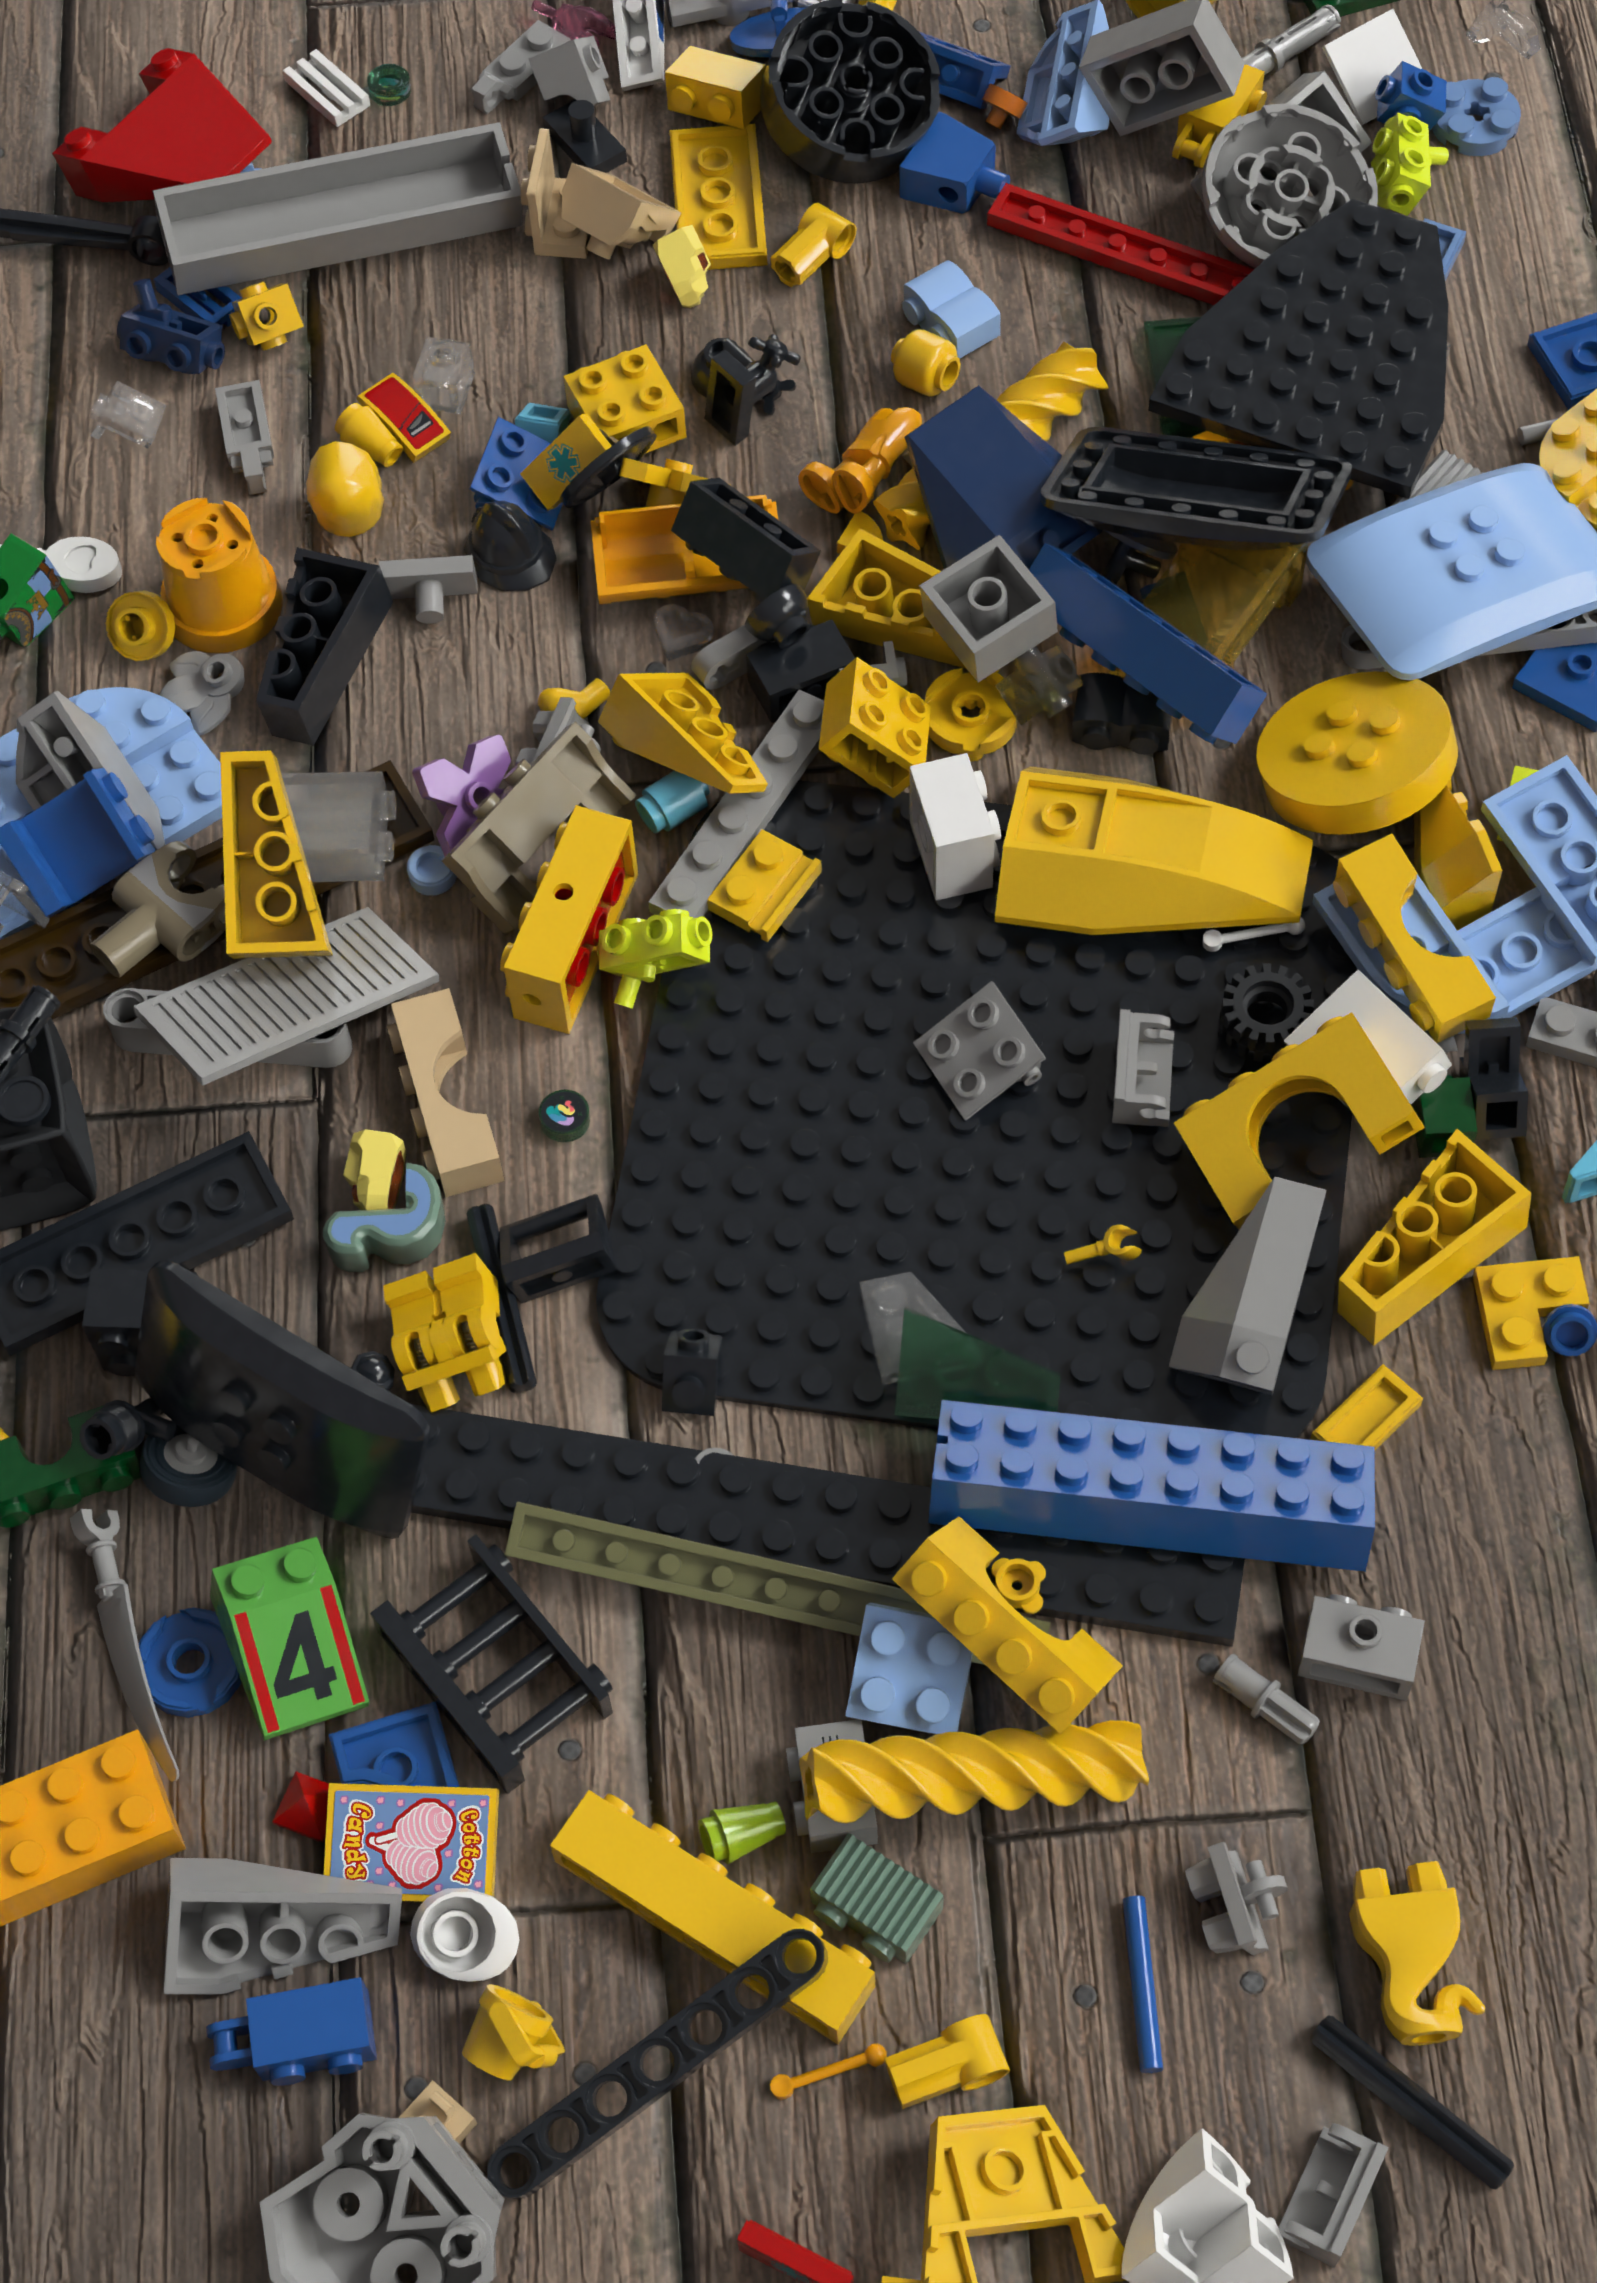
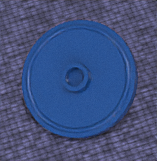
[730,0,807,57]

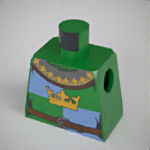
[0,533,75,647]

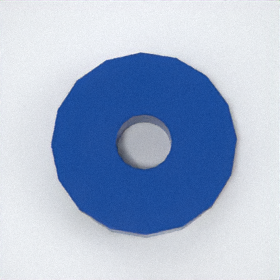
[139,1607,242,1718]

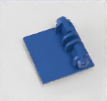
[469,417,563,531]

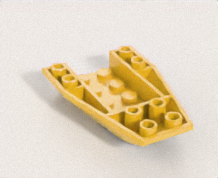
[995,766,1313,935]

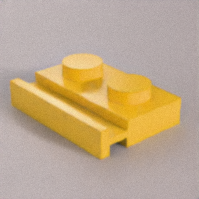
[707,829,822,942]

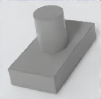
[379,555,478,624]

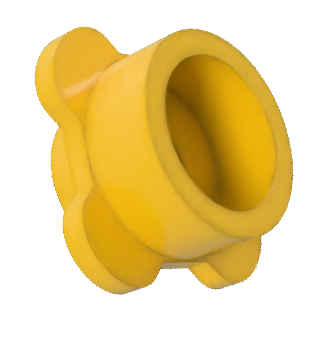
[992,1558,1046,1614]

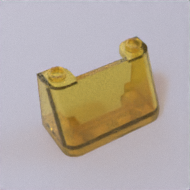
[1109,543,1308,678]

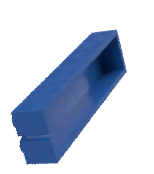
[928,1400,1375,1572]

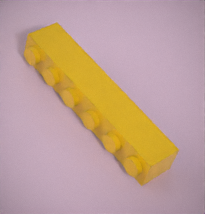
[550,1790,876,2045]

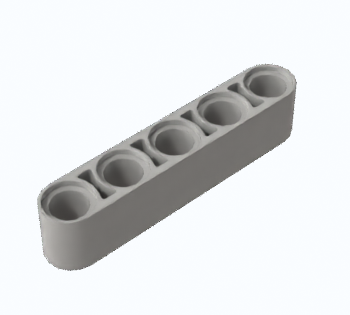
[103,988,352,1068]

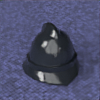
[464,500,557,591]

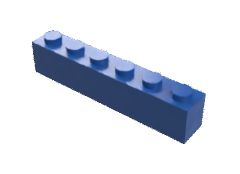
[1029,543,1267,744]

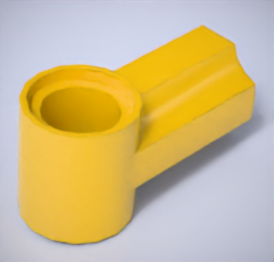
[770,202,857,288]
[884,2014,1010,2109]

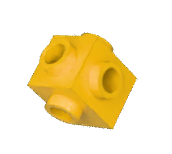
[229,281,304,351]

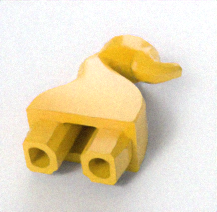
[1349,1861,1485,2046]

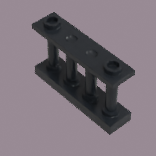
[370,1534,613,1794]

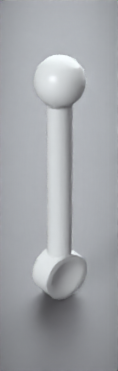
[1203,917,1305,952]

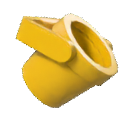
[462,1984,565,2081]

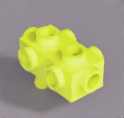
[1371,113,1449,216]
[597,909,712,1009]

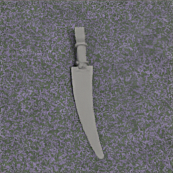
[70,1509,179,1781]

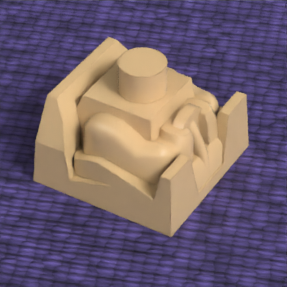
[562,163,681,260]

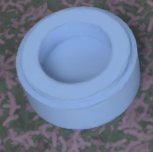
[407,845,457,895]

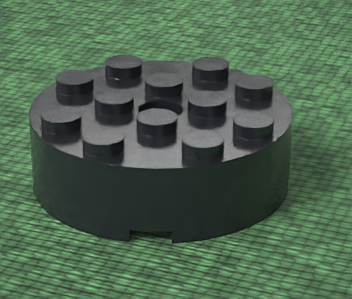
[760,0,941,184]

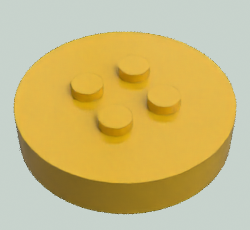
[1256,671,1458,835]

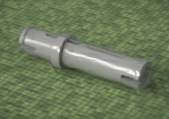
[1241,4,1341,75]

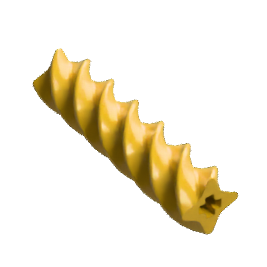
[873,342,1109,550]
[799,1720,1149,1824]

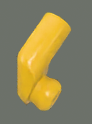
[538,678,610,719]

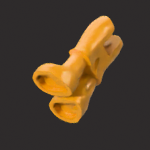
[798,407,922,514]

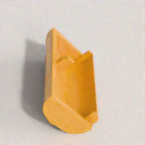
[591,494,778,605]

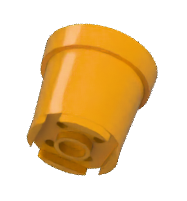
[156,498,283,653]

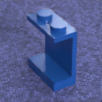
[0,768,156,917]

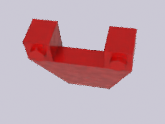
[52,48,272,202]

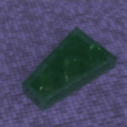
[895,1307,1061,1419]

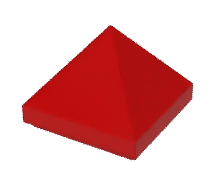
[272,1771,329,1843]

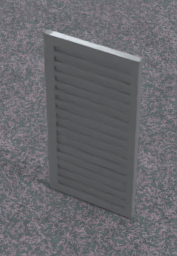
[134,907,439,1086]

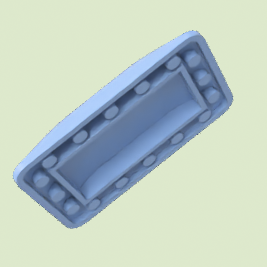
[1306,463,1597,680]

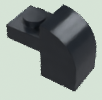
[1459,1017,1528,1140]

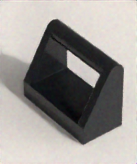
[500,1194,619,1303]

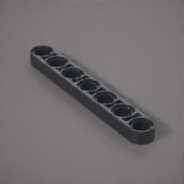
[487,1929,828,2199]

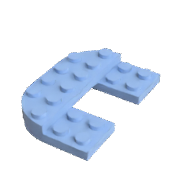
[0,687,222,940]
[1312,755,1597,1034]

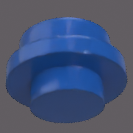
[1543,1304,1597,1356]

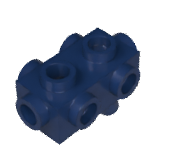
[117,279,225,374]

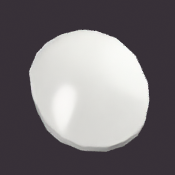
[410,1888,520,1982]

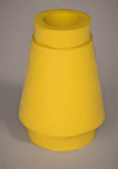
[335,403,403,467]

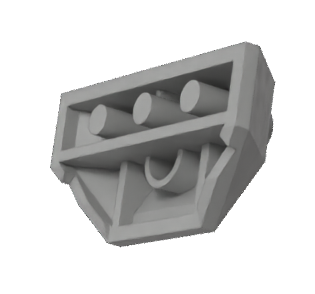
[16,691,165,881]

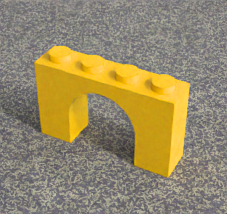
[1174,1012,1425,1230]
[892,1516,1123,1734]

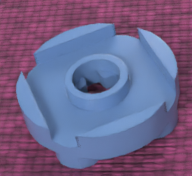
[1432,77,1521,156]

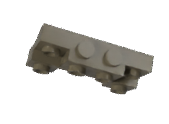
[442,721,636,934]

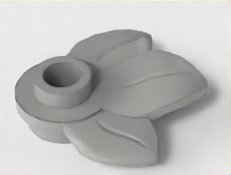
[160,651,245,736]

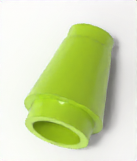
[698,1801,786,1865]

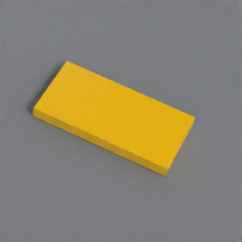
[669,124,768,270]

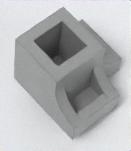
[529,36,611,106]

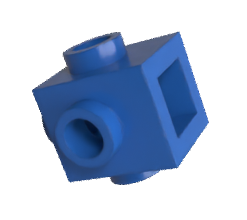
[1375,61,1447,131]

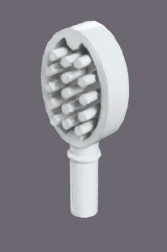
[0,537,122,593]

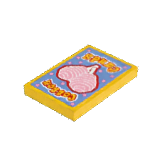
[323,1783,499,1902]

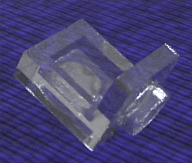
[89,381,167,449]

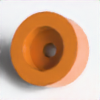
[982,83,1028,130]

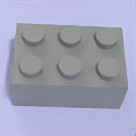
[1079,0,1245,137]

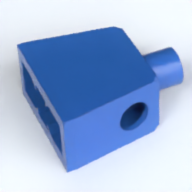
[900,111,1010,214]

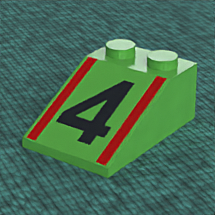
[210,1536,369,1741]

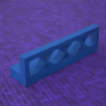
[919,32,1011,109]

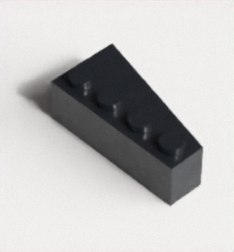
[256,547,393,746]

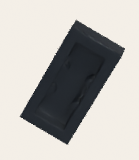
[542,99,627,173]

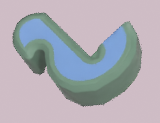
[323,1163,446,1272]

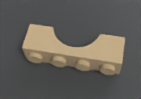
[386,988,505,1198]

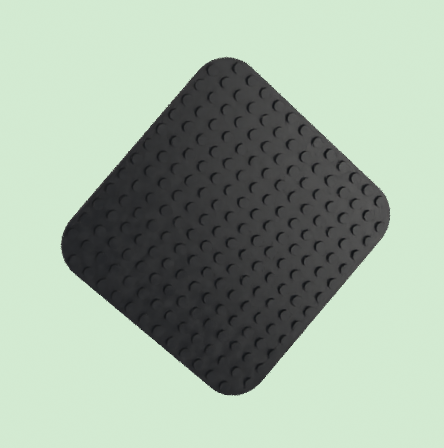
[596,780,1358,1438]

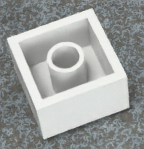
[910,753,1001,901]

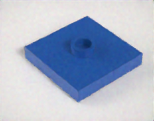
[1512,622,1597,732]

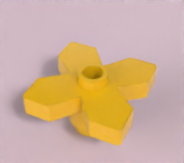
[619,457,731,507]

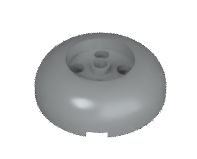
[1201,104,1378,268]

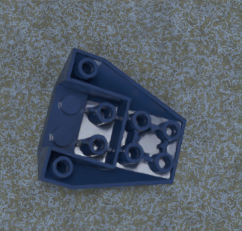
[905,385,1103,570]

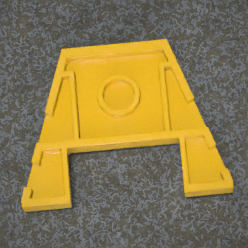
[921,2105,1126,2283]

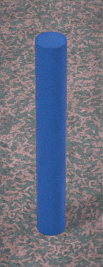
[1122,1896,1163,2073]

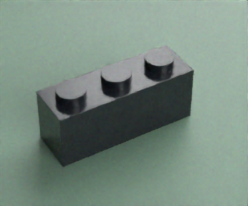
[671,477,821,602]

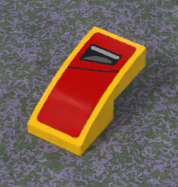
[357,373,451,463]

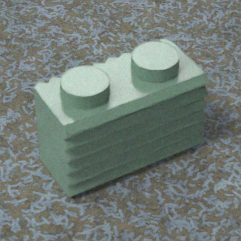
[810,1833,944,1964]

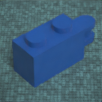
[206,1977,377,2086]

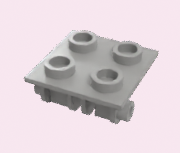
[913,981,1046,1120]

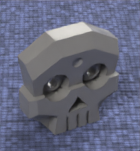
[260,2112,505,2283]

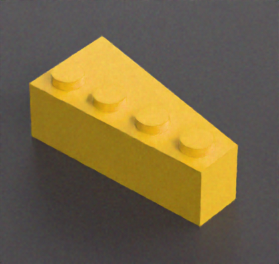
[807,528,1001,673]
[220,750,333,959]
[1337,1129,1531,1346]

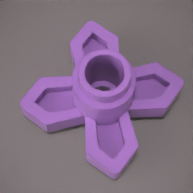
[412,735,511,856]

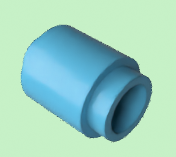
[635,770,710,834]

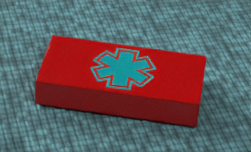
[737,2219,854,2283]

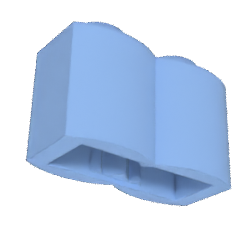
[902,260,1000,359]

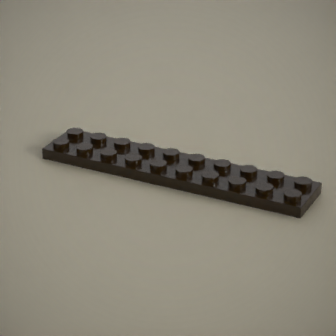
[0,760,435,1020]

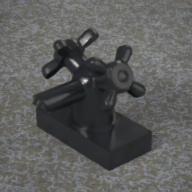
[704,334,801,446]

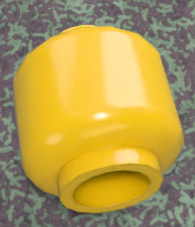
[891,329,961,397]

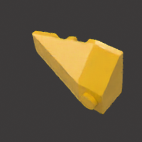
[598,672,768,794]
[1414,778,1503,931]

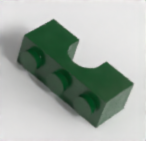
[0,1405,141,1528]

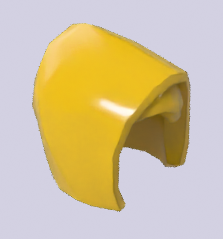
[306,441,384,537]

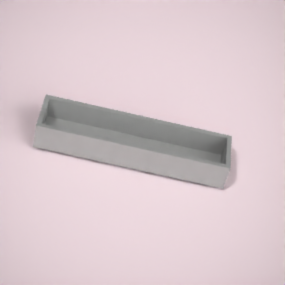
[153,122,522,295]

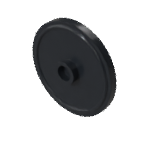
[560,426,657,508]

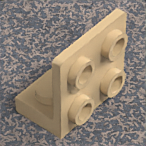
[521,128,591,259]

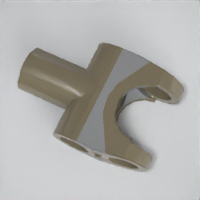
[90,841,226,978]

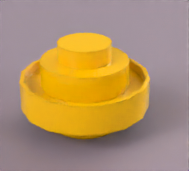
[105,590,176,661]

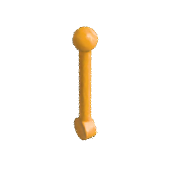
[770,2043,887,2100]

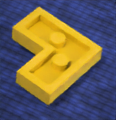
[1473,1256,1590,1370]

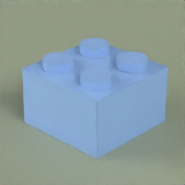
[845,1603,973,1734]

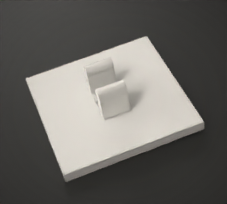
[1322,9,1422,126]

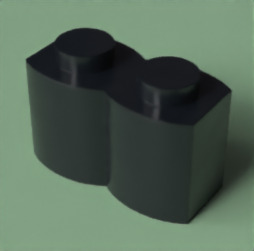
[1072,673,1172,755]

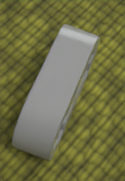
[691,625,775,690]

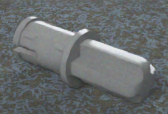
[1213,1653,1320,1744]

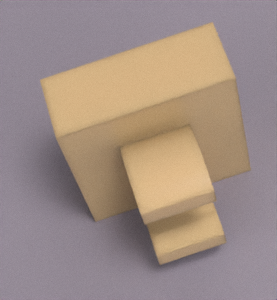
[399,2080,477,2144]

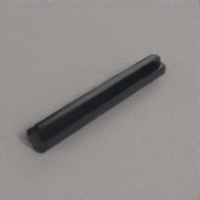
[466,1204,537,1393]
[1311,2015,1514,2189]

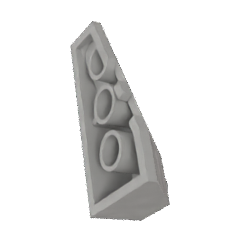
[1169,1177,1327,1395]
[164,1858,402,1994]

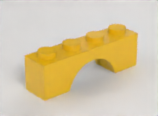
[1333,833,1496,1043]

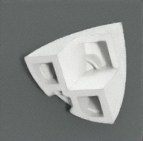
[1122,2129,1294,2283]

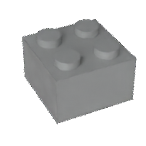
[919,535,1058,682]

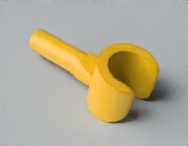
[1064,1225,1142,1264]

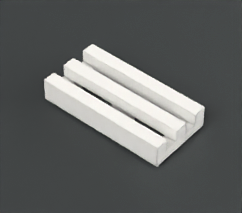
[283,49,370,127]

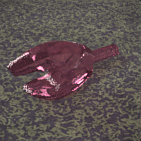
[531,0,616,48]

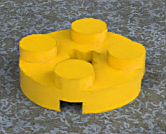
[925,668,1019,762]

